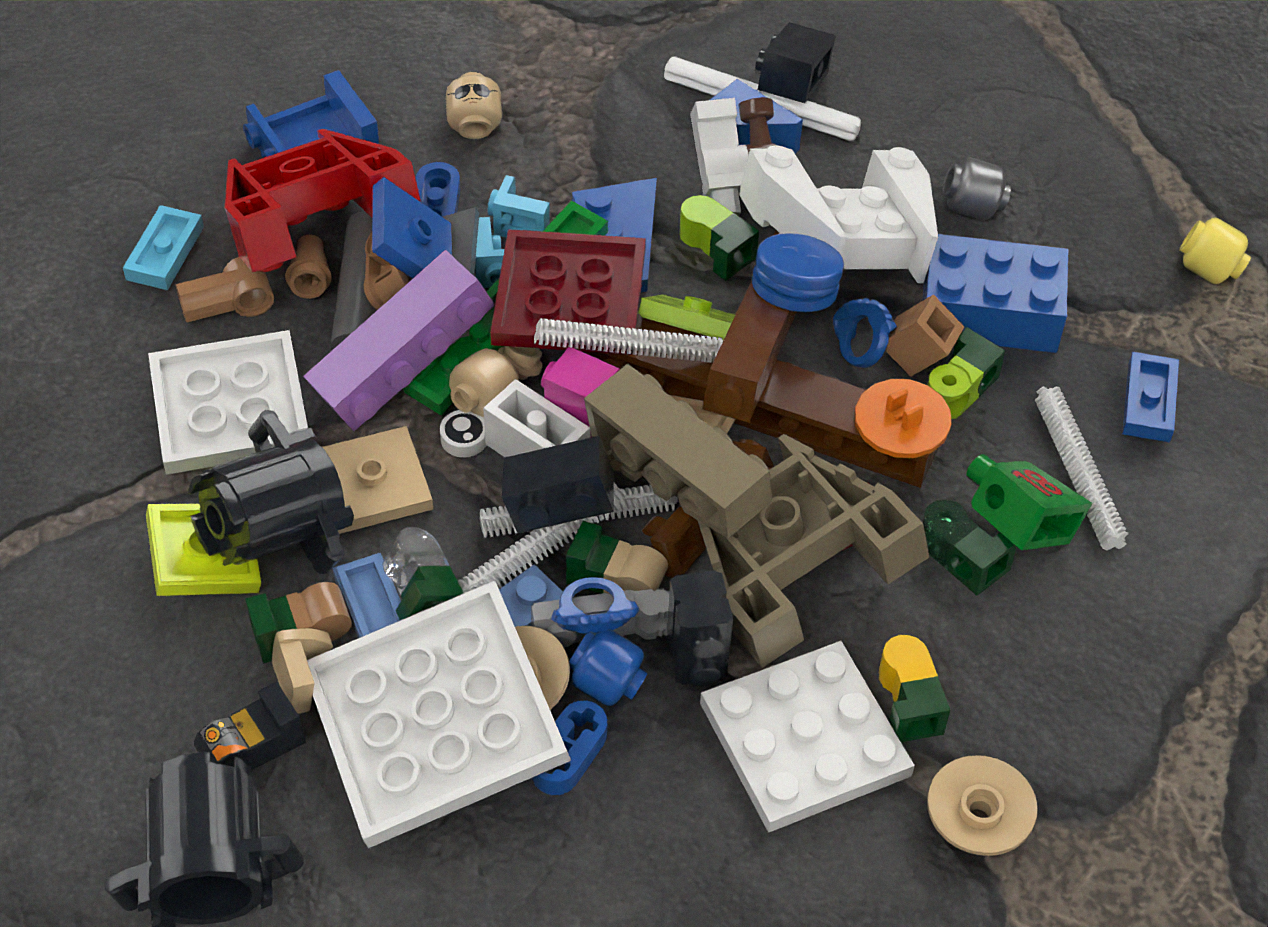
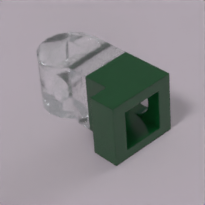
[382,527,464,621]

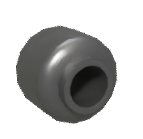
[942,157,1011,221]

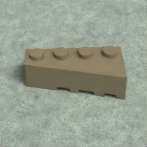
[584,364,772,539]

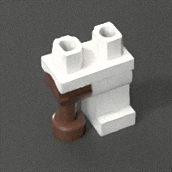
[690,97,777,216]

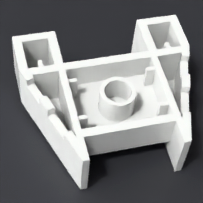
[739,146,938,283]

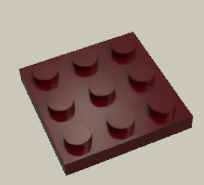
[490,229,646,355]

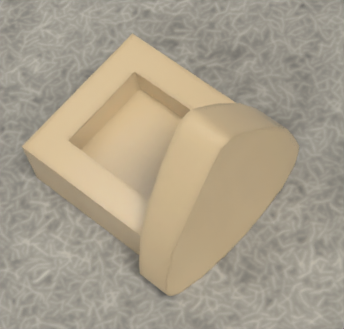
[272,628,333,714]

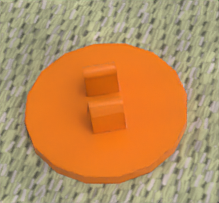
[855,379,952,458]

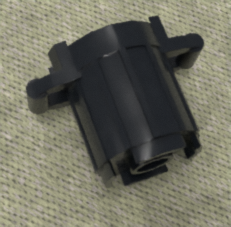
[188,410,354,574]
[104,752,304,927]

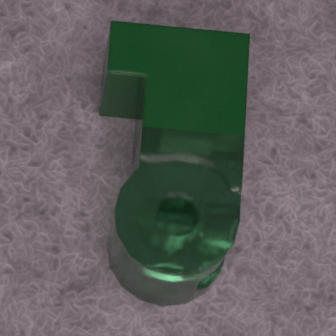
[923,499,1016,596]

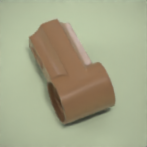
[175,257,274,322]

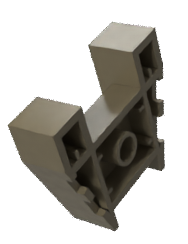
[698,434,929,668]

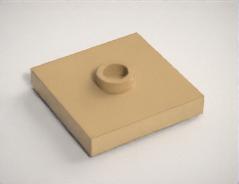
[322,426,433,534]

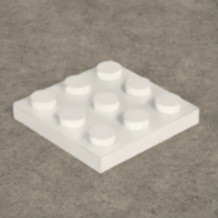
[148,330,308,475]
[700,641,914,833]

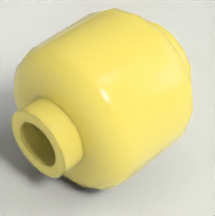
[1179,218,1251,284]

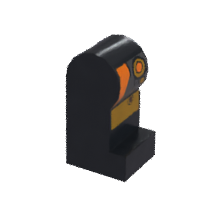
[194,681,306,770]

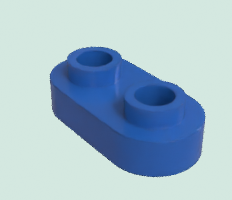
[416,162,460,216]

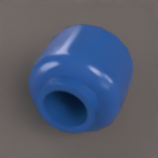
[569,629,648,706]

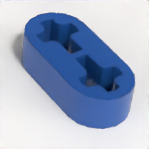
[532,701,607,795]

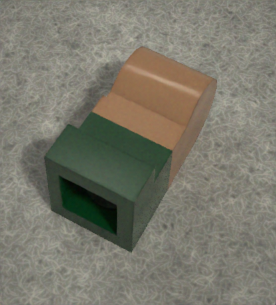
[245,582,352,664]

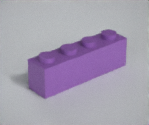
[303,250,495,431]

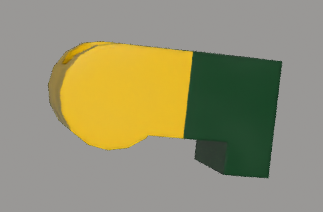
[878,635,950,743]

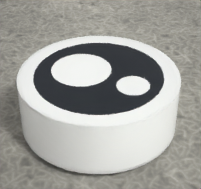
[440,410,487,458]

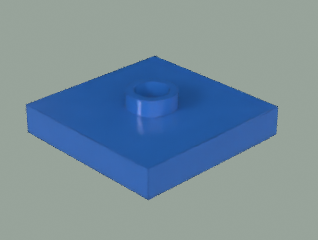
[372,177,452,278]

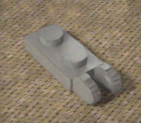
[531,588,669,648]

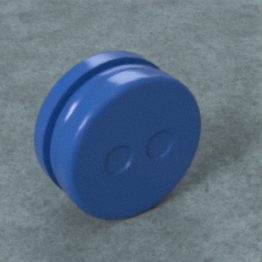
[752,233,844,312]

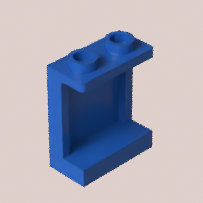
[243,70,379,158]

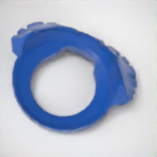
[833,298,897,368]
[551,577,639,634]

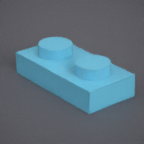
[123,205,204,290]

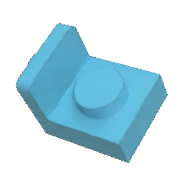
[488,175,550,238]
[475,217,505,288]

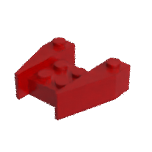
[225,129,421,272]

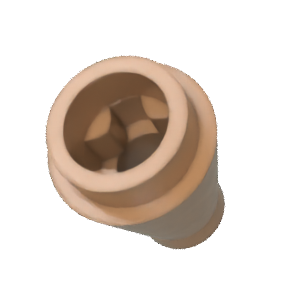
[285,235,331,299]

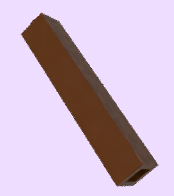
[702,230,797,423]

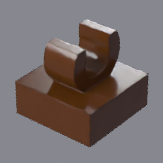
[642,507,706,578]

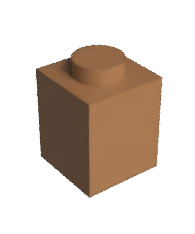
[885,294,964,377]

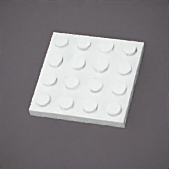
[307,581,571,848]

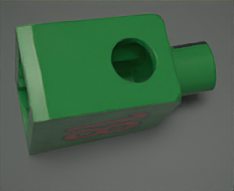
[966,454,1093,551]

